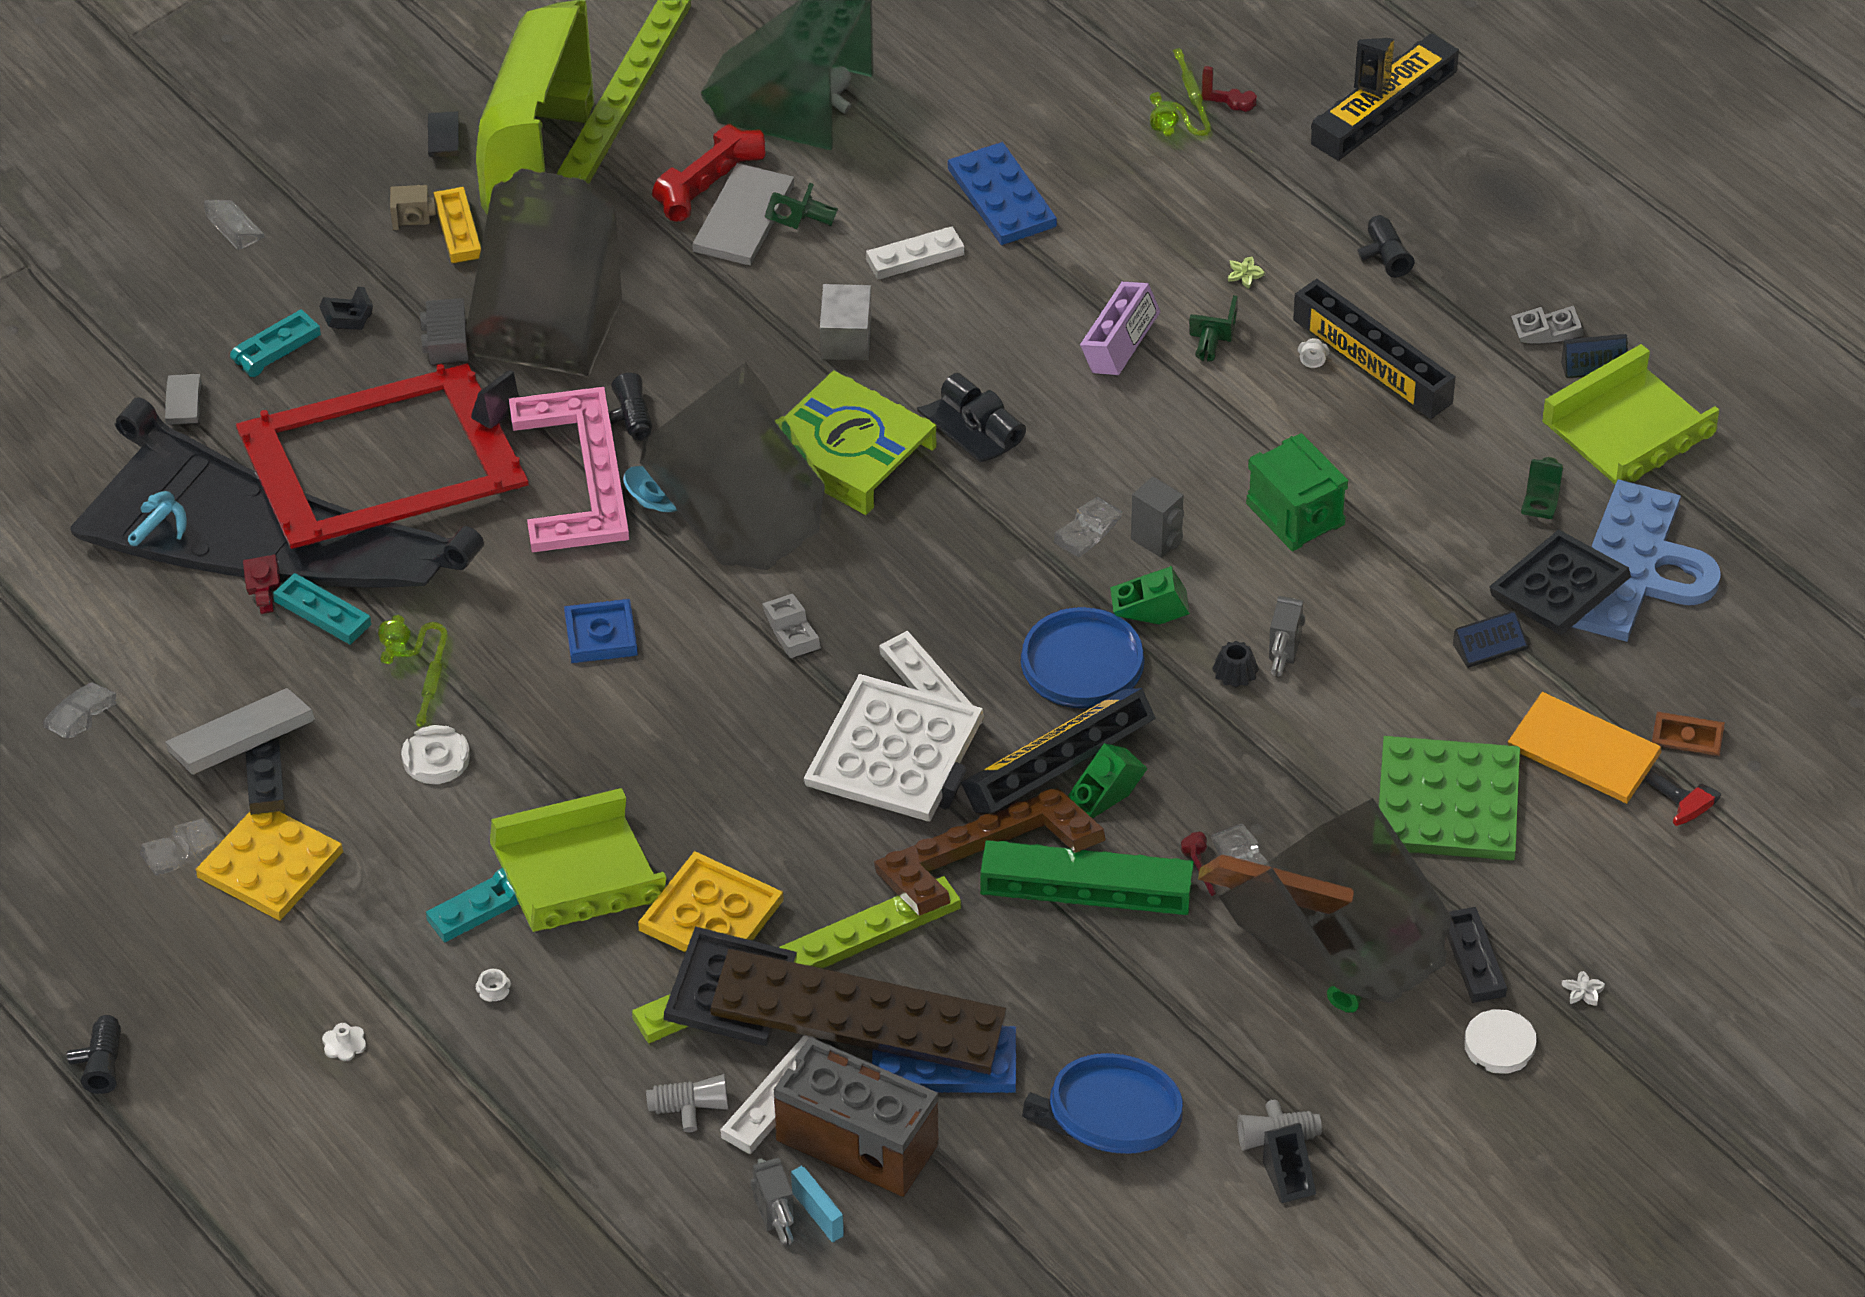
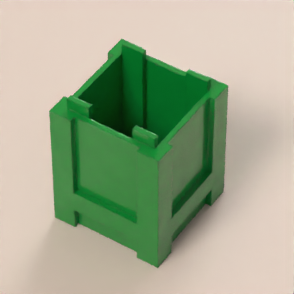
[1246,433,1348,552]

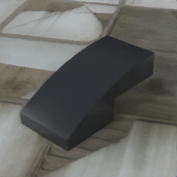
[428,111,460,158]

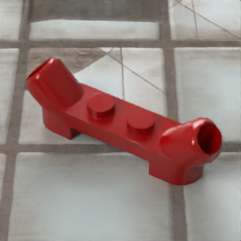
[652,124,765,222]

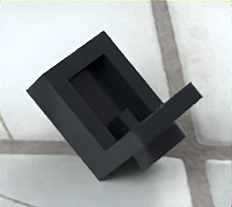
[319,287,373,330]

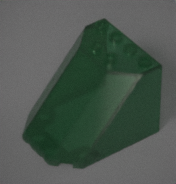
[701,0,874,150]

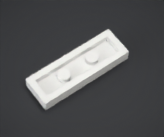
[866,226,964,280]

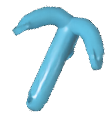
[128,491,187,546]

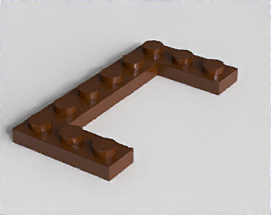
[874,788,1106,916]

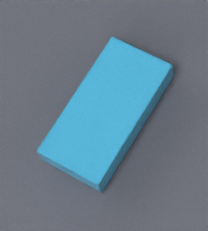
[791,1166,844,1243]

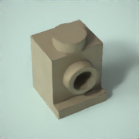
[390,185,436,230]

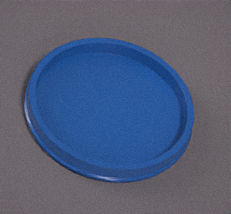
[1021,607,1144,708]
[1050,1053,1183,1153]

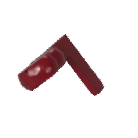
[1201,66,1257,112]
[1181,831,1216,896]

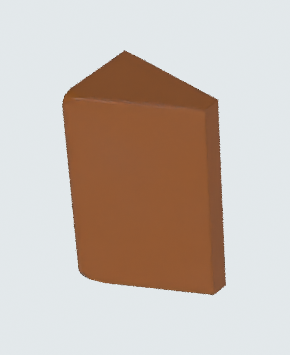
[1652,711,1725,756]

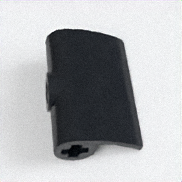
[917,373,1026,462]

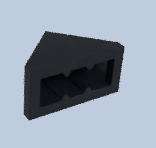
[1263,1123,1316,1203]

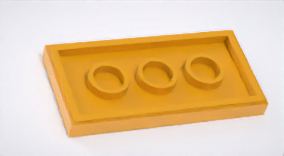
[1507,692,1661,804]

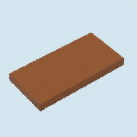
[1198,854,1354,914]

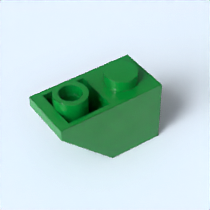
[1110,566,1190,625]
[1068,743,1148,819]

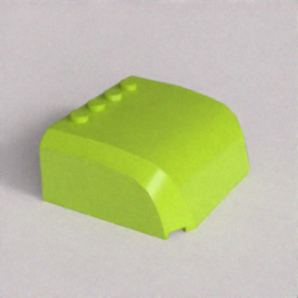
[476,0,594,226]

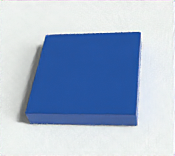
[564,599,638,663]

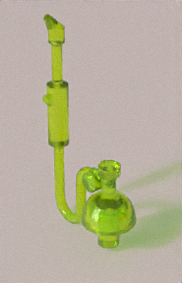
[1149,48,1211,136]
[378,615,448,727]

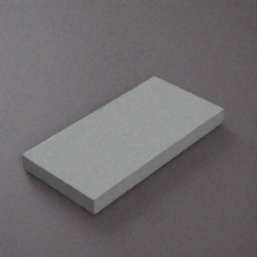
[692,163,794,266]
[165,688,315,774]

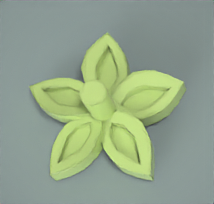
[1228,257,1265,289]

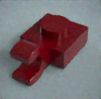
[243,555,281,614]

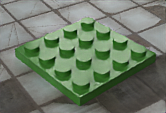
[1376,736,1520,861]

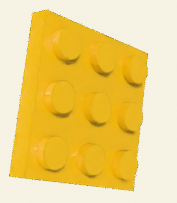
[196,811,343,921]
[638,851,784,952]

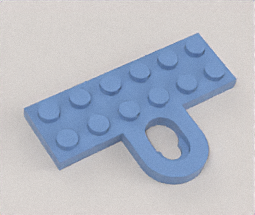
[1572,479,1720,642]

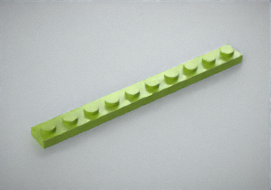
[552,0,691,200]
[632,876,961,1044]

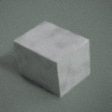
[820,284,871,360]

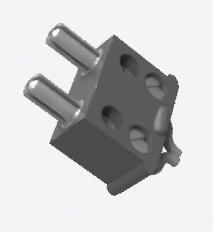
[1269,596,1305,676]
[751,1158,794,1246]

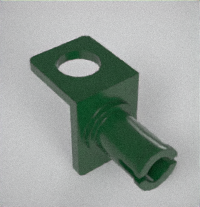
[765,183,838,229]
[1189,295,1238,362]
[1521,457,1564,519]

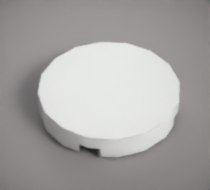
[401,725,470,784]
[1465,1009,1536,1074]

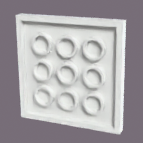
[804,674,984,822]

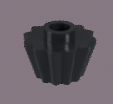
[1212,641,1259,688]

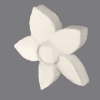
[1561,971,1605,1006]

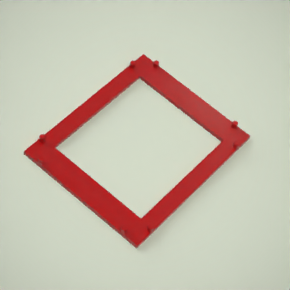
[235,363,529,549]

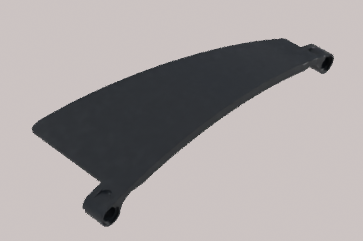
[70,397,484,588]

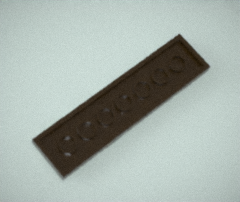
[711,949,1006,1075]

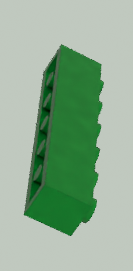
[980,840,1194,915]

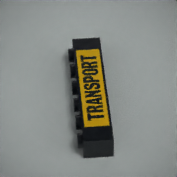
[1311,33,1459,161]
[1293,278,1456,419]
[961,688,1156,813]

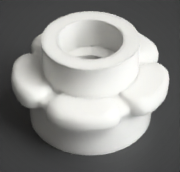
[1298,338,1329,368]
[476,969,511,1002]

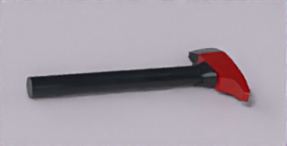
[1643,769,1721,826]

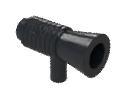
[1357,215,1415,278]
[609,373,653,441]
[67,1015,121,1094]

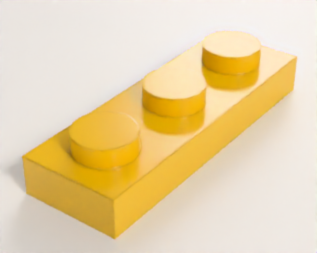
[433,187,482,263]

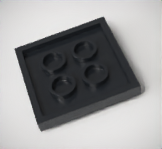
[1489,529,1631,635]
[664,926,797,1047]

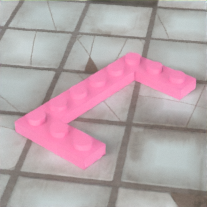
[509,387,629,552]

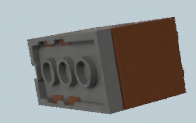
[774,1037,939,1197]

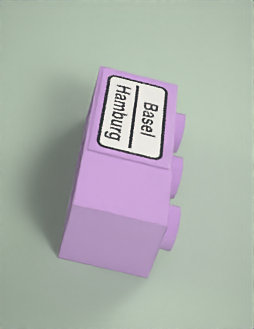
[1080,282,1160,375]

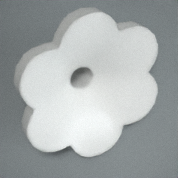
[322,1023,366,1061]

